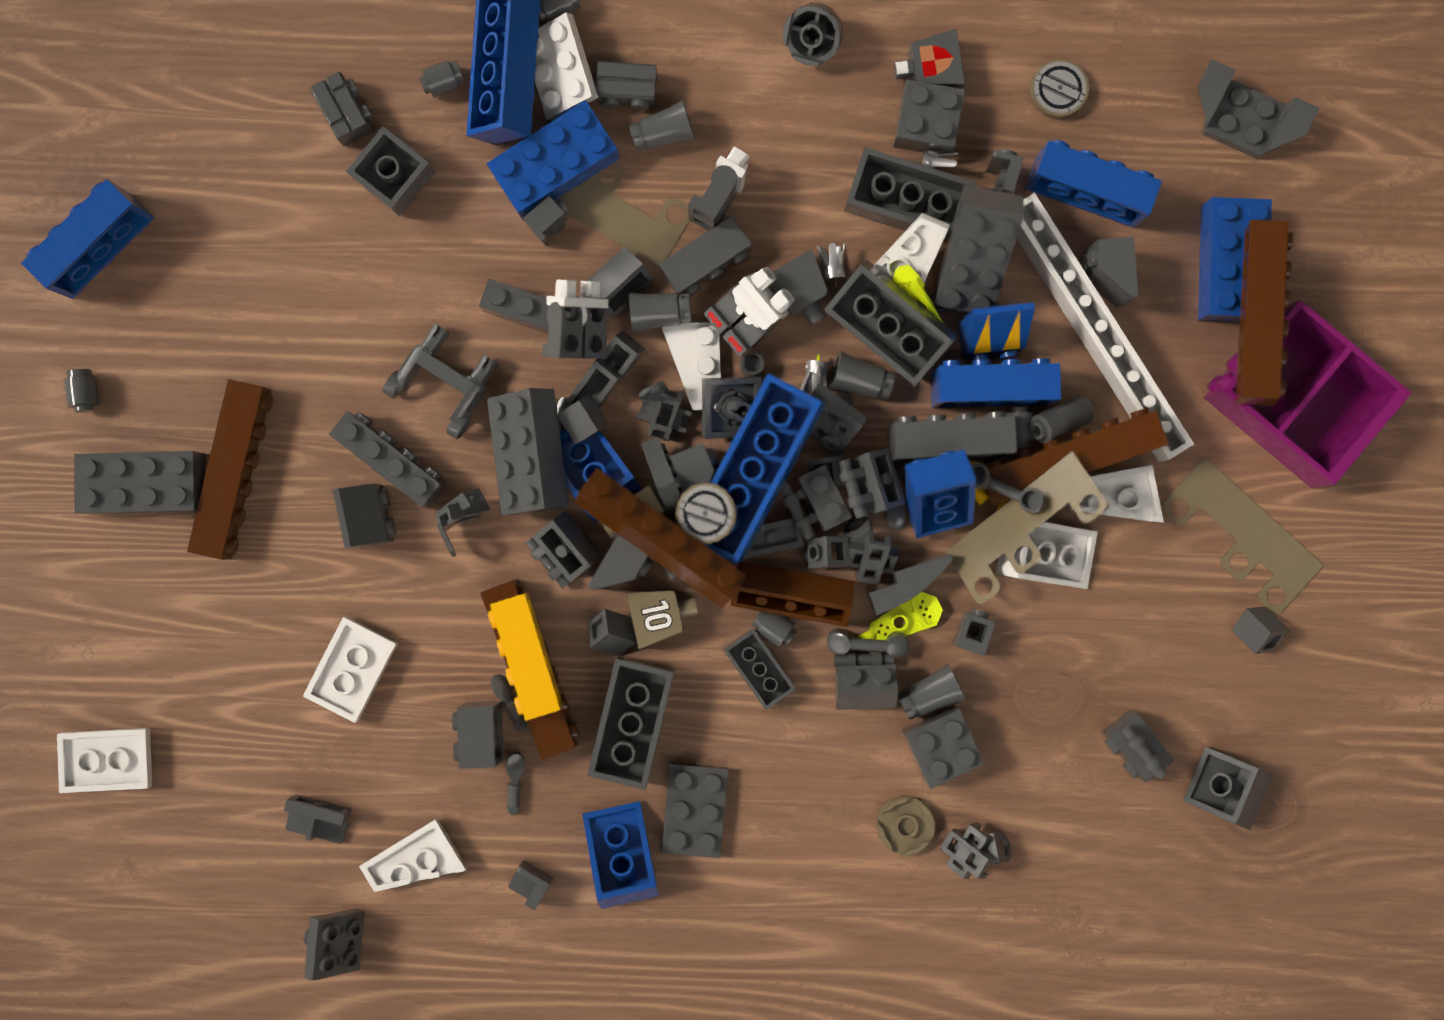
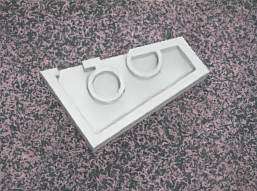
[874,213,950,283]
[661,322,721,411]
[1068,465,1164,523]
[359,818,468,892]

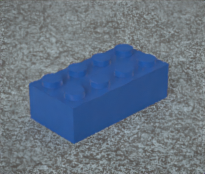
[486,100,620,220]
[1025,140,1162,228]
[21,179,155,299]
[1198,197,1272,322]
[931,358,1061,408]

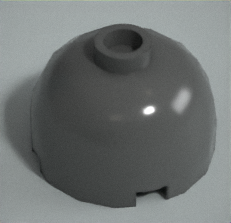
[783,2,843,66]

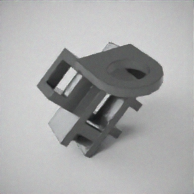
[636,381,692,442]
[435,488,491,557]
[844,517,899,585]
[940,822,1011,880]

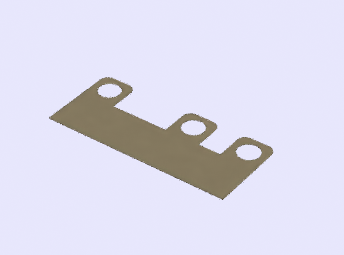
[554,162,690,269]
[946,451,1108,604]
[1161,457,1324,614]

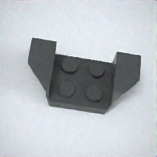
[1198,59,1319,159]

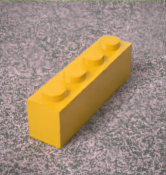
[488,593,564,721]

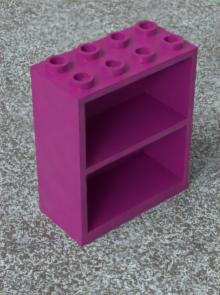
[1203,300,1412,488]

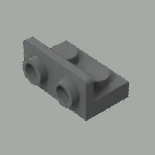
[986,149,1024,194]

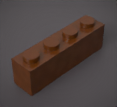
[730,561,855,627]

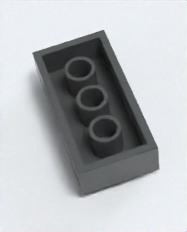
[641,437,683,515]
[723,628,796,710]

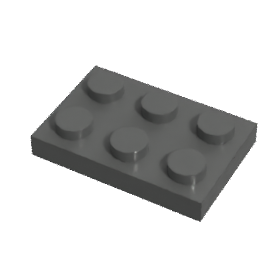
[661,762,728,858]

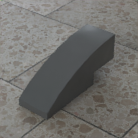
[566,331,646,408]
[867,554,953,615]

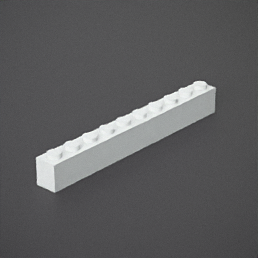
[1017,193,1194,462]

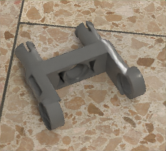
[382,323,499,439]

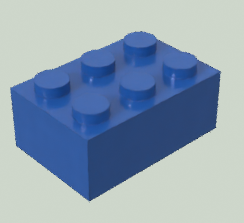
[905,449,976,539]

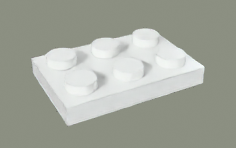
[535,12,598,121]
[303,617,398,723]
[57,728,152,793]

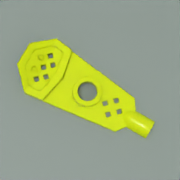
[892,264,943,322]
[857,592,943,640]

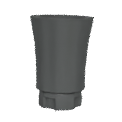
[629,100,695,152]
[629,293,692,334]
[828,351,895,399]
[898,663,966,720]

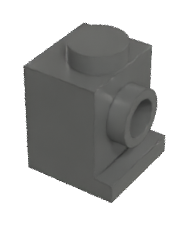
[522,196,571,246]
[804,536,850,569]
[952,608,996,656]

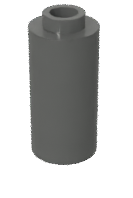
[1030,396,1094,443]

